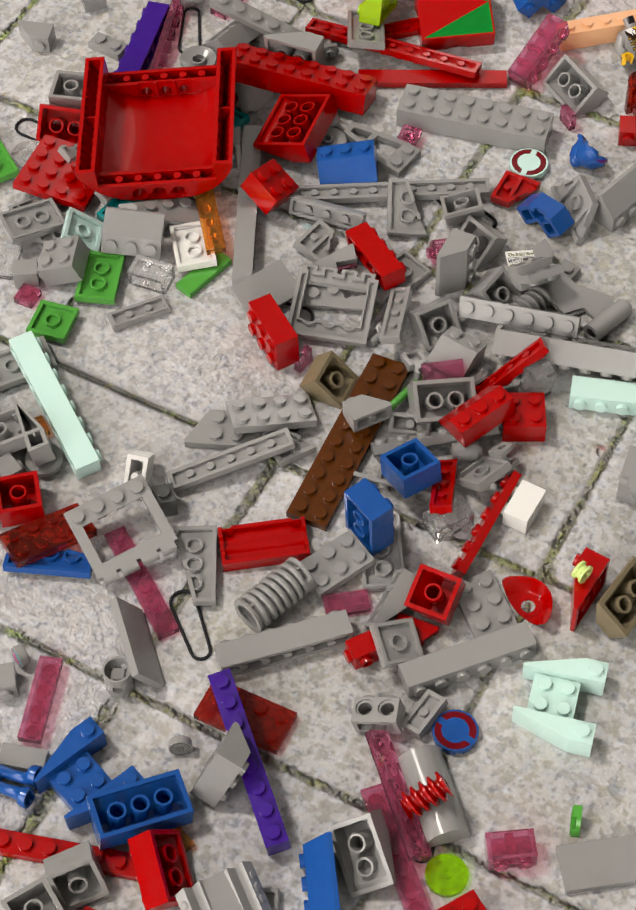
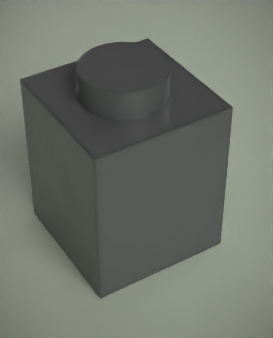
[151,483,178,517]

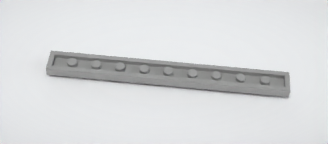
[295,178,490,204]

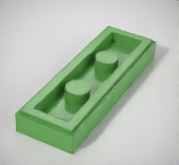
[176,249,232,298]

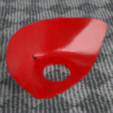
[502,576,553,625]

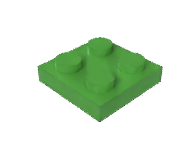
[26,299,80,344]

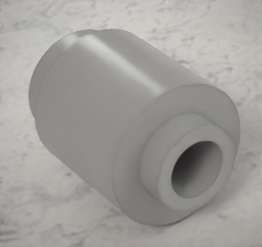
[451,440,482,462]

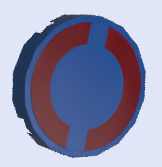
[432,709,479,755]

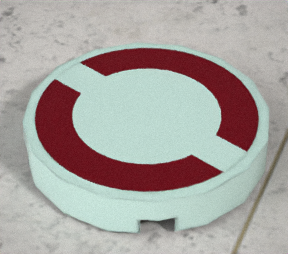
[509,148,548,180]

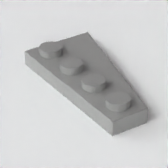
[118,197,203,226]
[173,525,217,606]

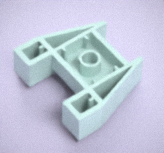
[512,658,609,757]

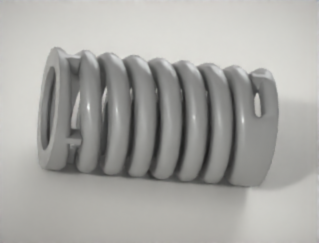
[234,557,315,633]

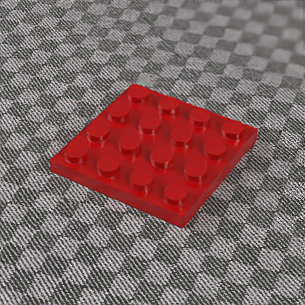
[13,134,95,212]

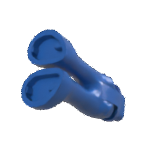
[0,764,42,809]

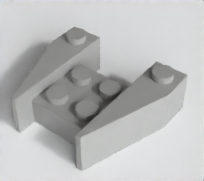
[0,397,56,467]

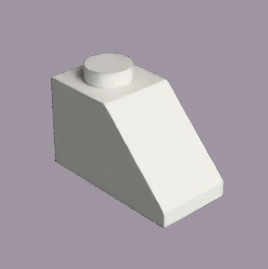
[124,450,155,500]

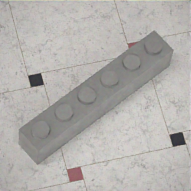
[214,609,354,676]
[398,621,537,698]

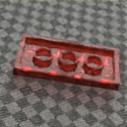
[0,503,97,569]
[193,685,298,755]

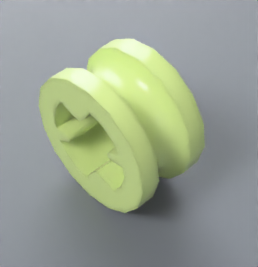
[571,560,593,584]

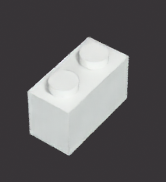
[501,480,546,534]

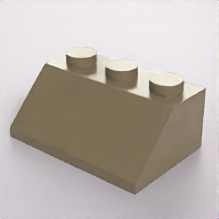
[596,556,636,638]

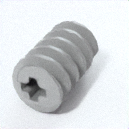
[510,286,552,310]

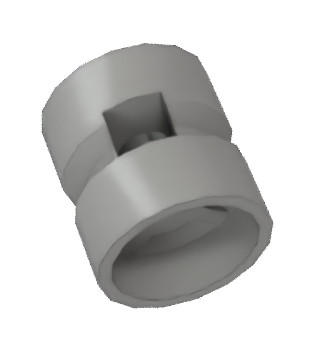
[102,656,135,698]

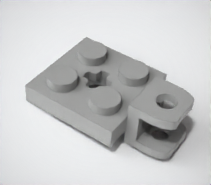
[456,442,520,492]

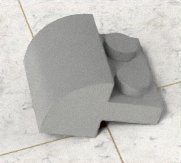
[507,256,564,291]

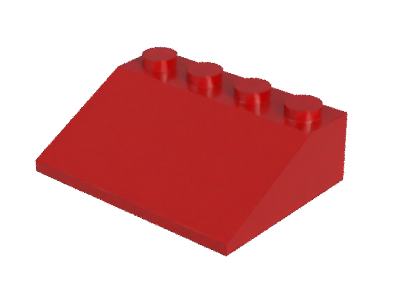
[253,94,338,163]

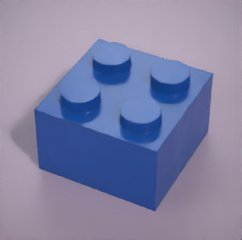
[380,438,442,499]

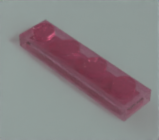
[17,655,63,744]

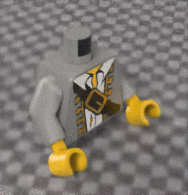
[614,15,636,65]

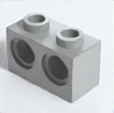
[351,695,405,734]

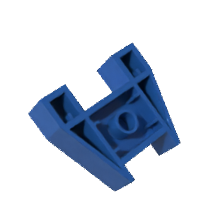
[34,716,144,831]

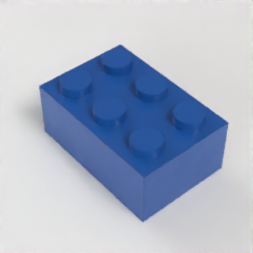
[344,478,394,556]

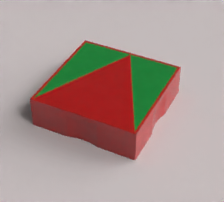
[414,0,495,50]

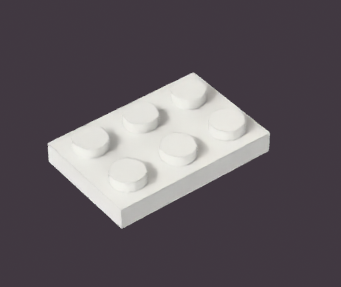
[169,219,217,272]

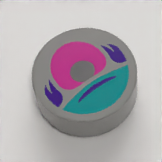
[11,644,30,668]

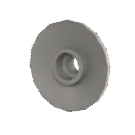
[180,45,217,67]

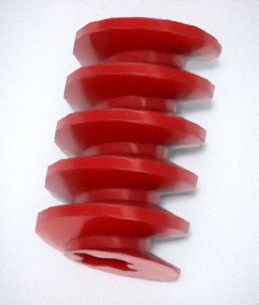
[400,771,455,821]

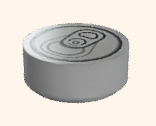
[169,735,192,756]

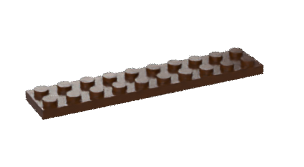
[286,353,411,531]

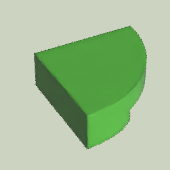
[569,804,583,838]

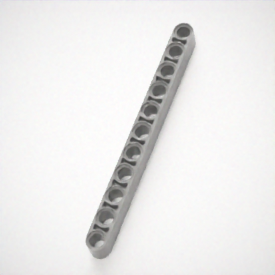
[232,125,263,286]

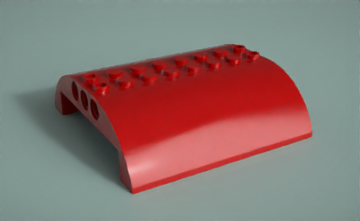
[75,47,237,201]

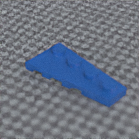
[2,533,93,579]

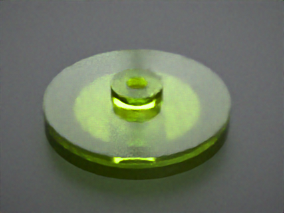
[425,854,469,897]

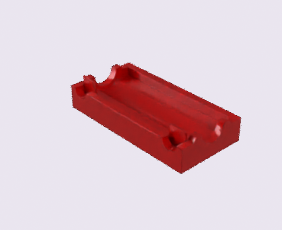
[217,516,311,572]

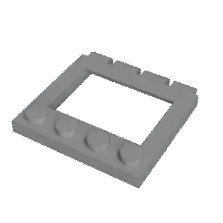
[288,263,379,348]
[63,474,178,586]

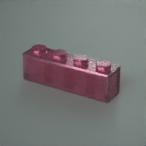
[507,13,570,89]

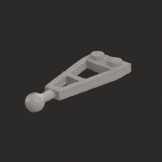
[330,114,421,178]

